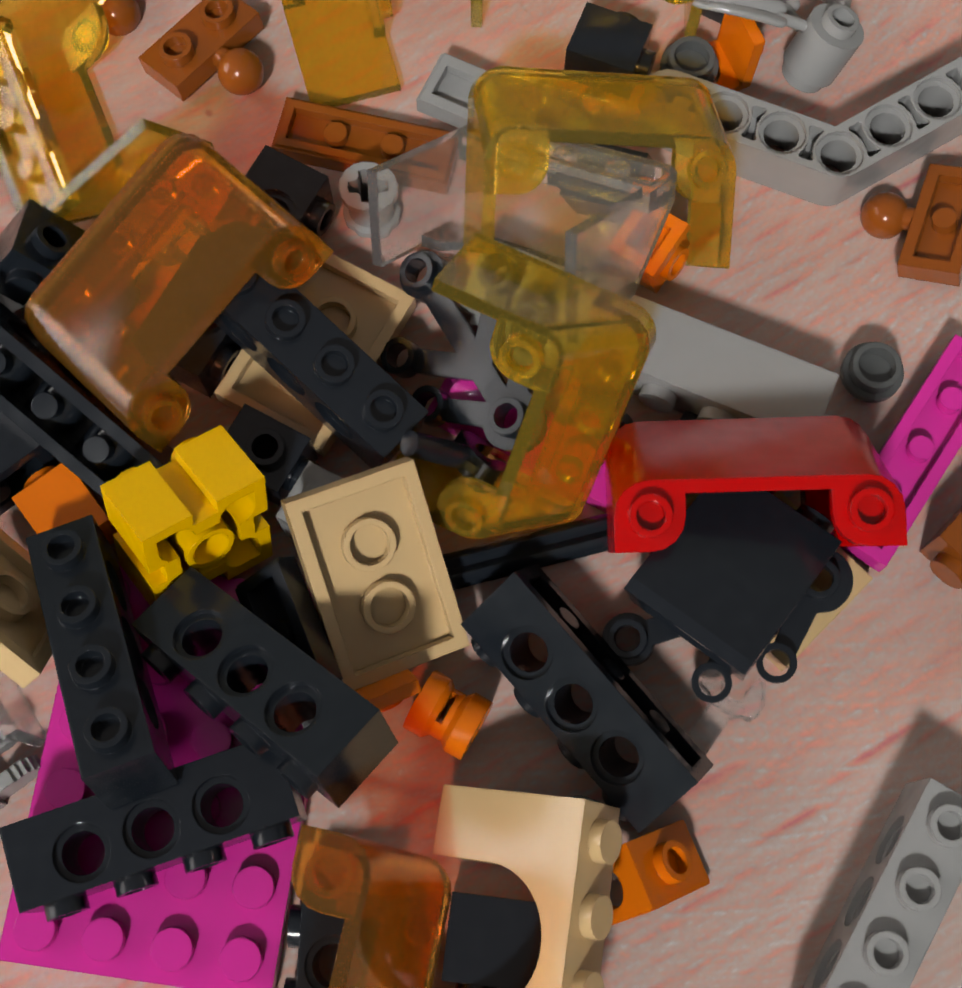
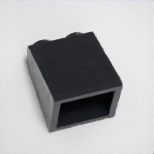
[624,491,842,681]

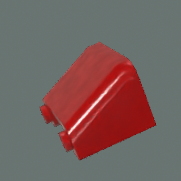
[605,416,908,553]

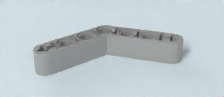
[636,56,962,206]

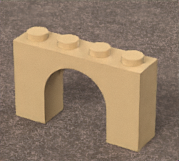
[433,784,622,988]

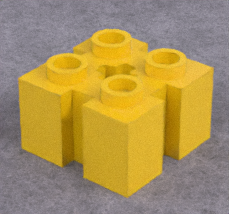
[100,425,273,605]

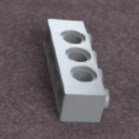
[802,777,962,988]

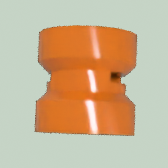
[403,670,493,761]

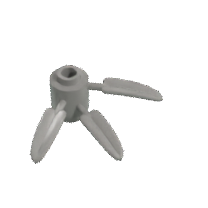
[692,0,864,93]

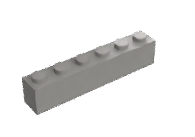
[460,238,840,420]

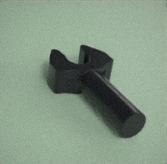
[400,429,510,491]

